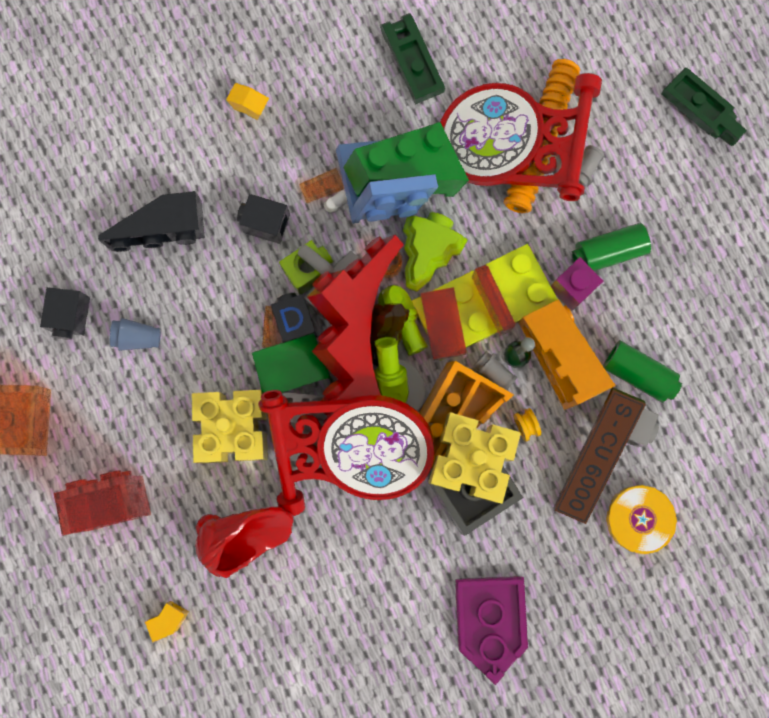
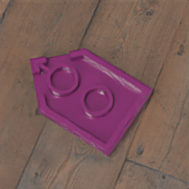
[455,576,528,685]

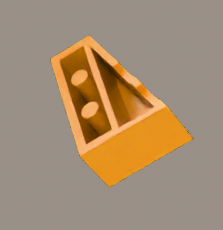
[518,299,616,410]

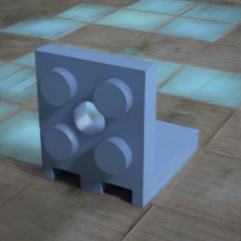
[336,140,438,224]

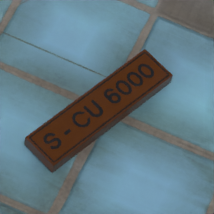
[554,387,646,524]

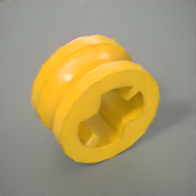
[513,408,542,442]

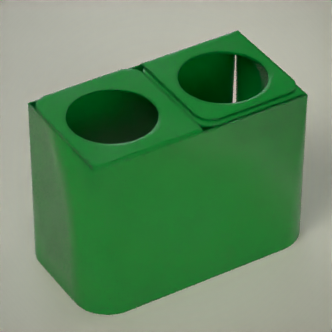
[252,333,332,394]

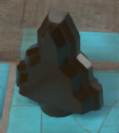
[370,303,410,366]

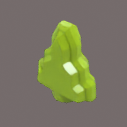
[403,212,468,292]

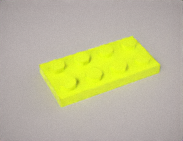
[412,244,558,361]

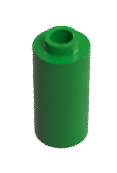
[572,223,651,271]
[603,340,682,403]

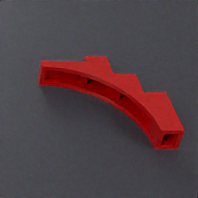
[307,234,404,416]

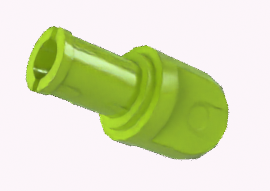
[377,285,428,356]
[374,337,409,403]

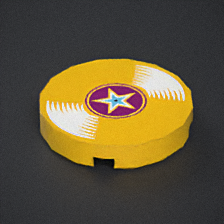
[606,485,677,554]

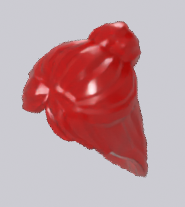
[195,507,294,578]

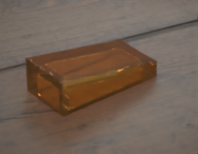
[299,168,344,203]
[262,305,277,348]

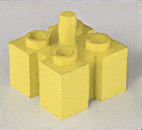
[192,390,268,464]
[428,412,521,504]

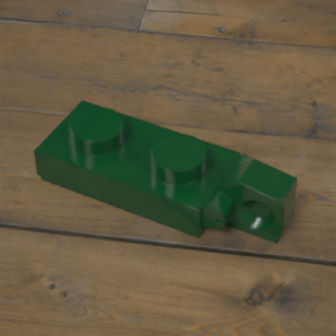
[661,67,747,146]

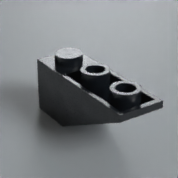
[98,191,205,252]

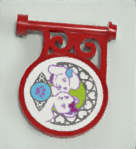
[440,73,602,201]
[258,390,435,516]

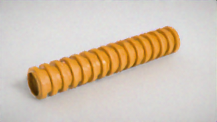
[504,59,581,214]

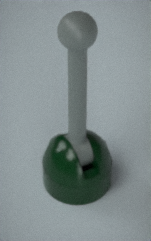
[504,337,535,368]

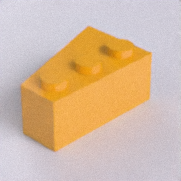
[419,361,514,467]

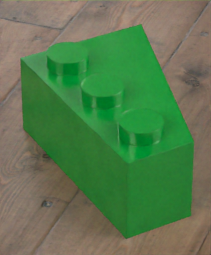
[343,122,469,197]

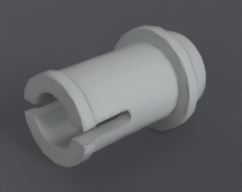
[579,145,604,187]
[474,351,517,390]

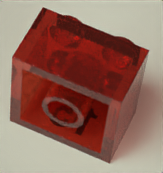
[53,470,151,536]

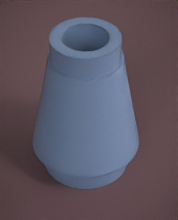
[110,318,161,351]

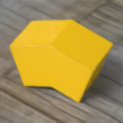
[226,83,269,120]
[145,601,189,643]

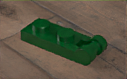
[380,13,445,105]

